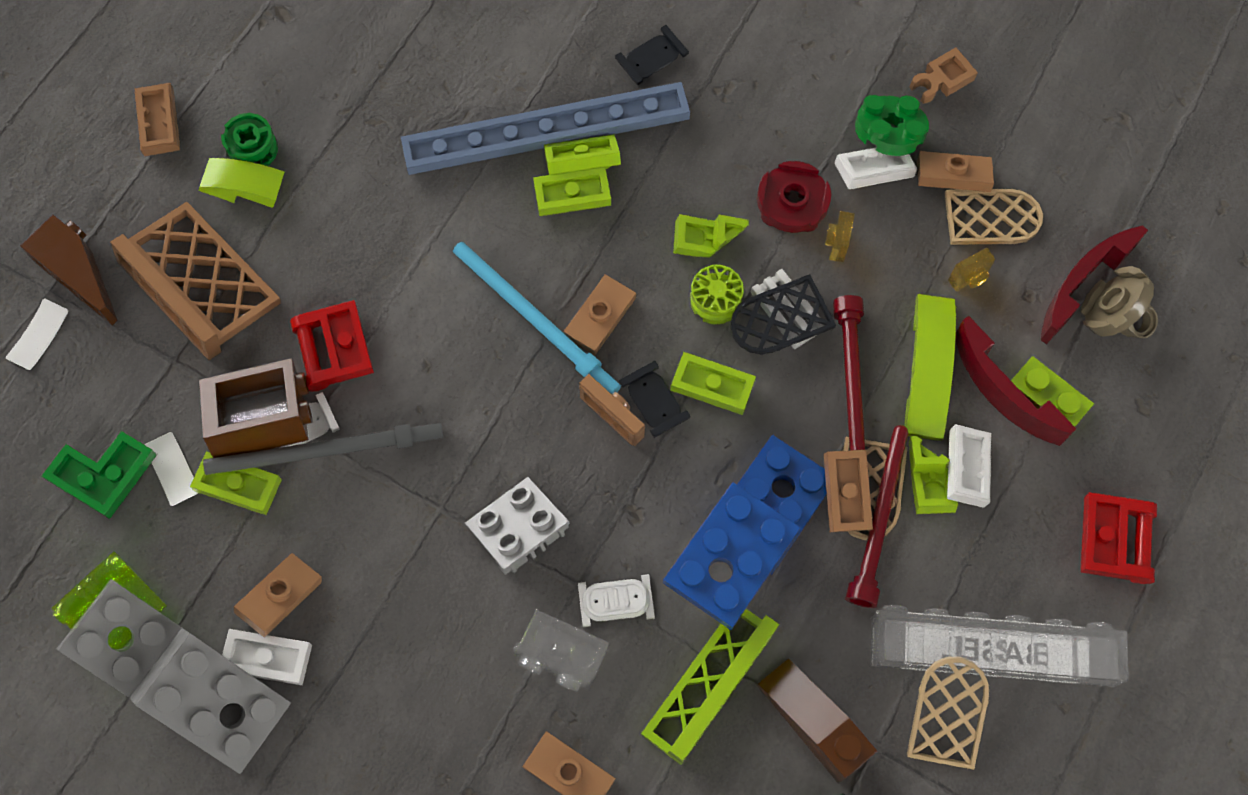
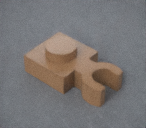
[909,47,978,104]

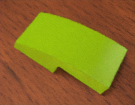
[198,158,285,208]

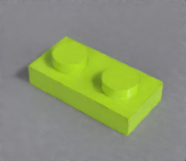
[544,134,621,175]
[533,167,611,216]
[670,352,756,415]
[1011,356,1094,427]
[190,451,282,515]

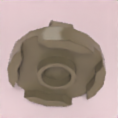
[1081,266,1158,338]

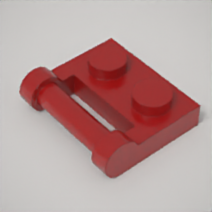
[290,300,374,392]
[1081,492,1157,584]

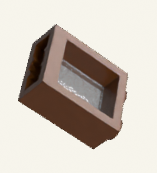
[199,358,313,458]

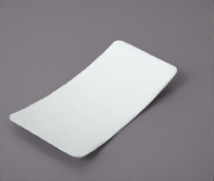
[6,299,68,370]
[145,432,198,506]

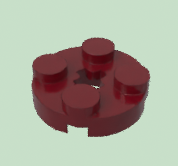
[757,161,831,233]

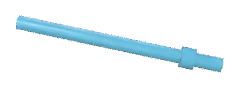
[453,242,621,394]

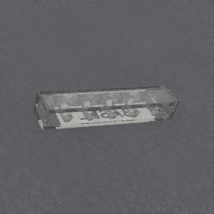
[870,605,1129,687]

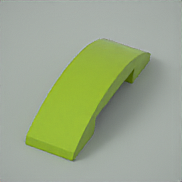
[904,294,956,441]

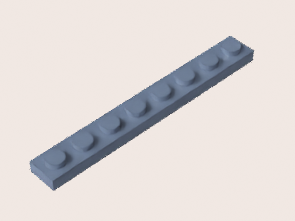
[401,82,690,175]

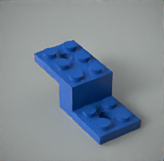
[663,435,827,630]

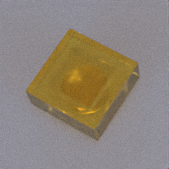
[825,211,855,262]
[948,248,996,292]

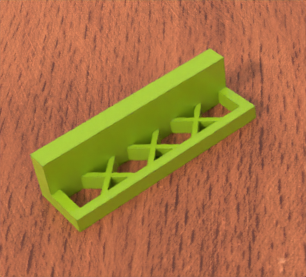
[641,609,779,765]

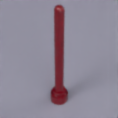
[833,295,865,451]
[845,425,908,608]

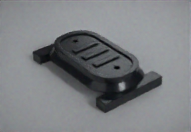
[615,25,689,85]
[619,361,691,438]

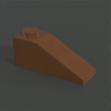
[20,215,118,326]
[757,658,877,784]

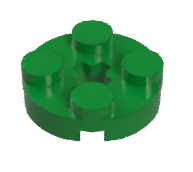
[855,95,929,156]

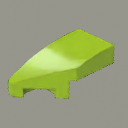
[673,214,749,258]
[909,436,958,514]

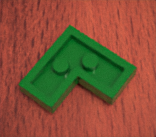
[42,431,157,519]

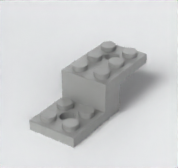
[57,579,291,774]

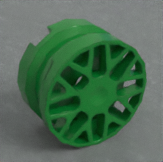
[221,113,278,166]

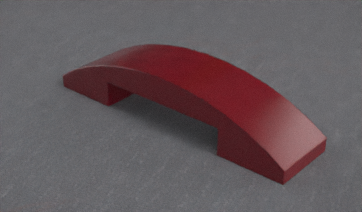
[1041,225,1148,345]
[955,316,1076,446]

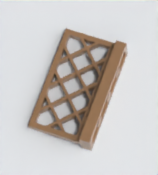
[110,202,281,360]

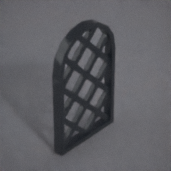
[730,274,836,355]

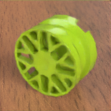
[690,265,744,324]

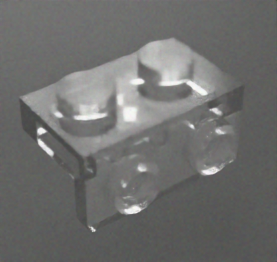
[513,609,610,692]

